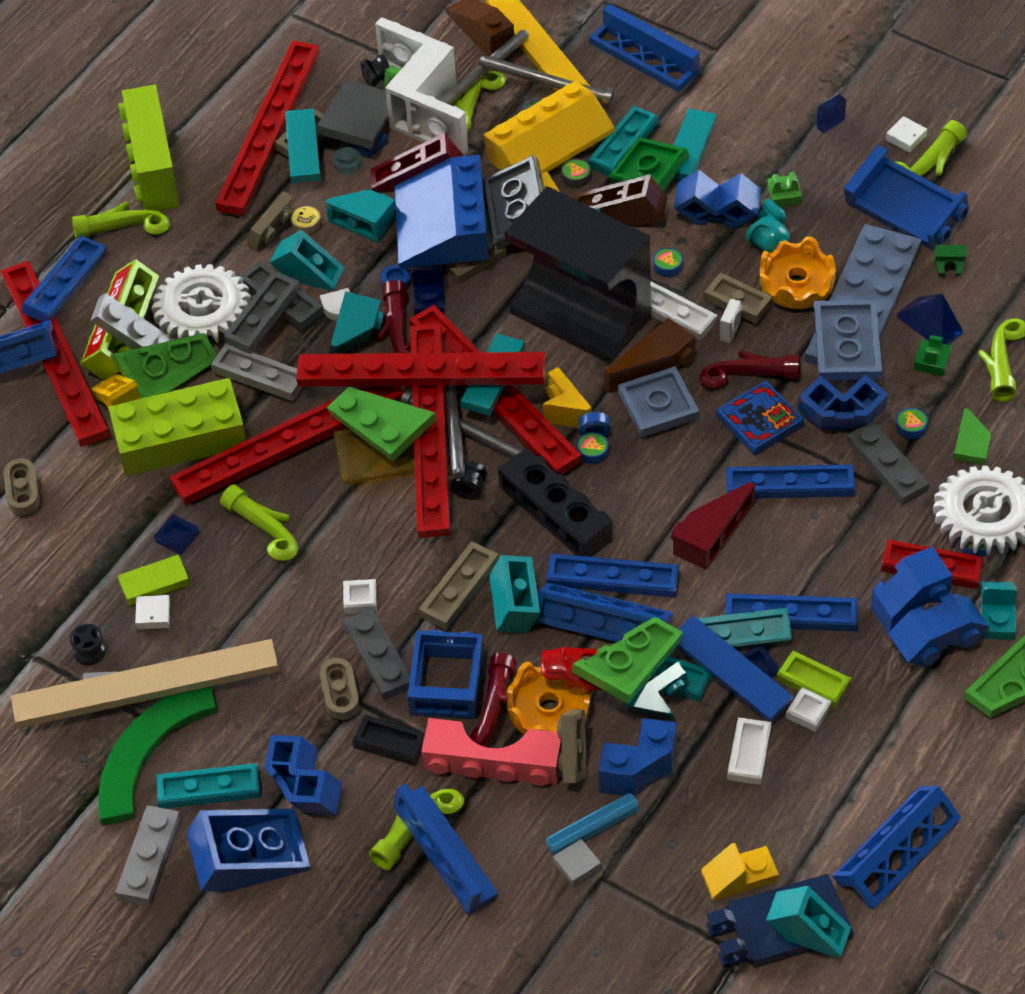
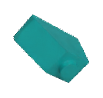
[325,189,396,243]
[270,230,345,291]
[329,291,384,354]
[766,886,851,957]

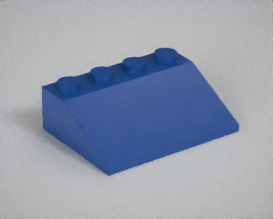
[395,155,489,268]

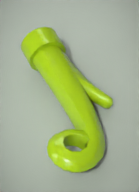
[454,71,506,135]
[895,120,967,176]
[71,202,170,240]
[978,318,1025,402]
[220,484,299,562]
[369,789,464,871]

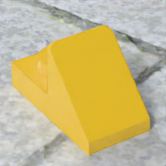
[543,367,592,428]
[90,374,140,410]
[701,843,779,901]

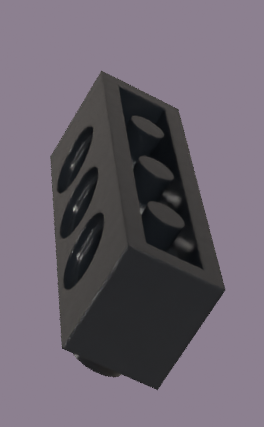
[498,448,613,557]

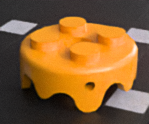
[760,236,836,309]
[507,661,591,735]

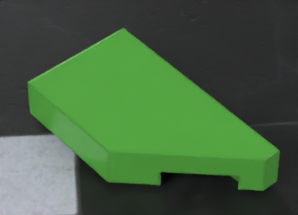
[954,408,991,465]

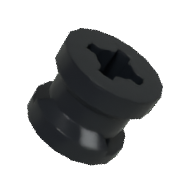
[360,54,390,87]
[451,460,488,500]
[69,624,106,665]

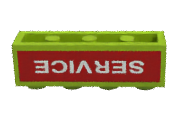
[80,259,159,380]

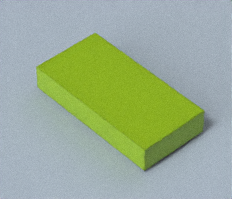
[117,554,190,606]
[776,651,852,709]

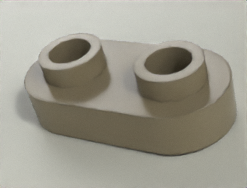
[3,458,40,515]
[319,658,360,720]

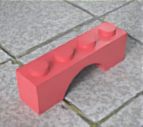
[422,718,562,786]

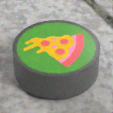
[561,159,591,187]

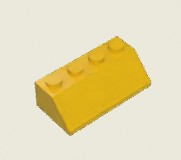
[483,81,615,174]

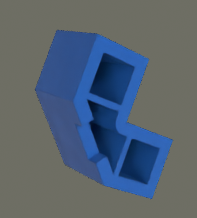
[674,170,761,228]
[797,374,889,430]
[871,546,952,637]
[888,593,990,667]
[598,718,676,796]
[265,735,342,816]

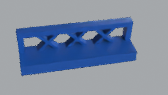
[589,4,700,92]
[0,320,58,373]
[535,582,673,642]
[393,783,498,915]
[832,786,962,908]

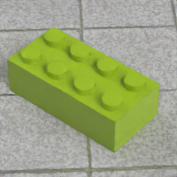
[118,84,180,211]
[108,378,246,477]

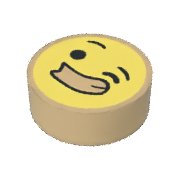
[291,206,321,235]

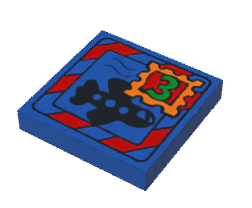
[716,380,804,456]

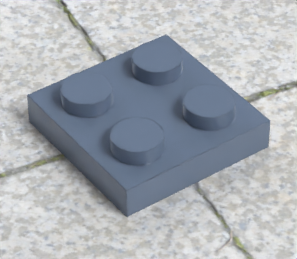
[618,366,699,438]

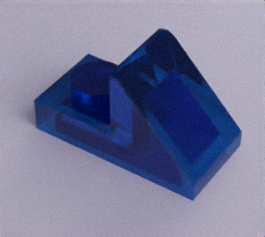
[412,266,445,316]

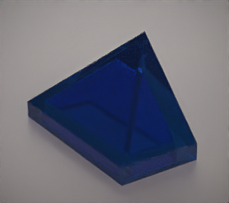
[897,293,963,345]

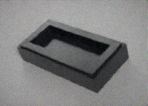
[352,715,425,766]

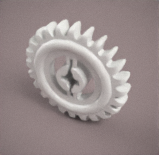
[152,264,251,343]
[933,466,1025,555]

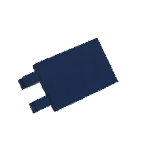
[706,874,854,968]

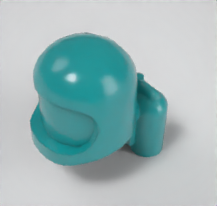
[745,198,790,254]

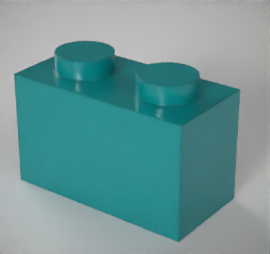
[489,555,540,633]

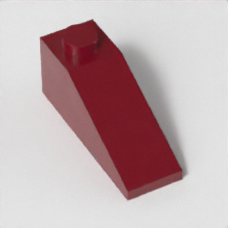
[370,133,463,192]
[671,482,755,570]

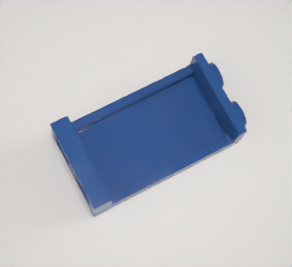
[844,145,969,252]

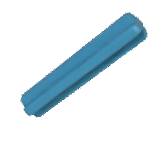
[546,793,639,855]

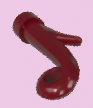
[377,280,411,353]
[699,350,800,389]
[469,652,517,746]

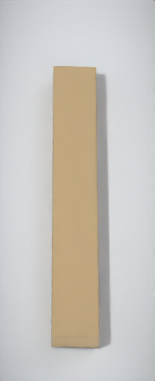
[11,639,279,729]

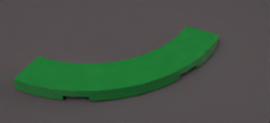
[98,687,217,826]

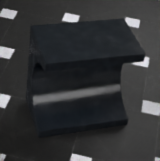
[504,186,651,364]

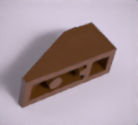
[445,0,514,56]
[573,174,668,226]
[605,318,696,393]

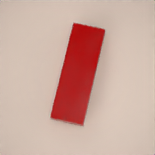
[881,539,984,590]

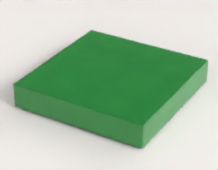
[608,137,689,191]

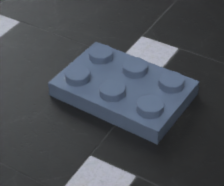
[814,300,882,380]

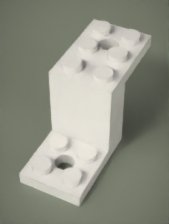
[375,17,468,156]

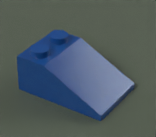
[186,809,310,892]

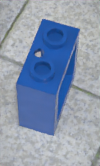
[407,630,484,719]

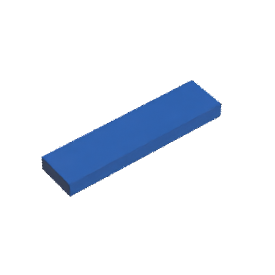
[21,235,107,322]
[726,464,855,499]
[546,553,679,598]
[725,593,858,632]
[677,615,793,723]

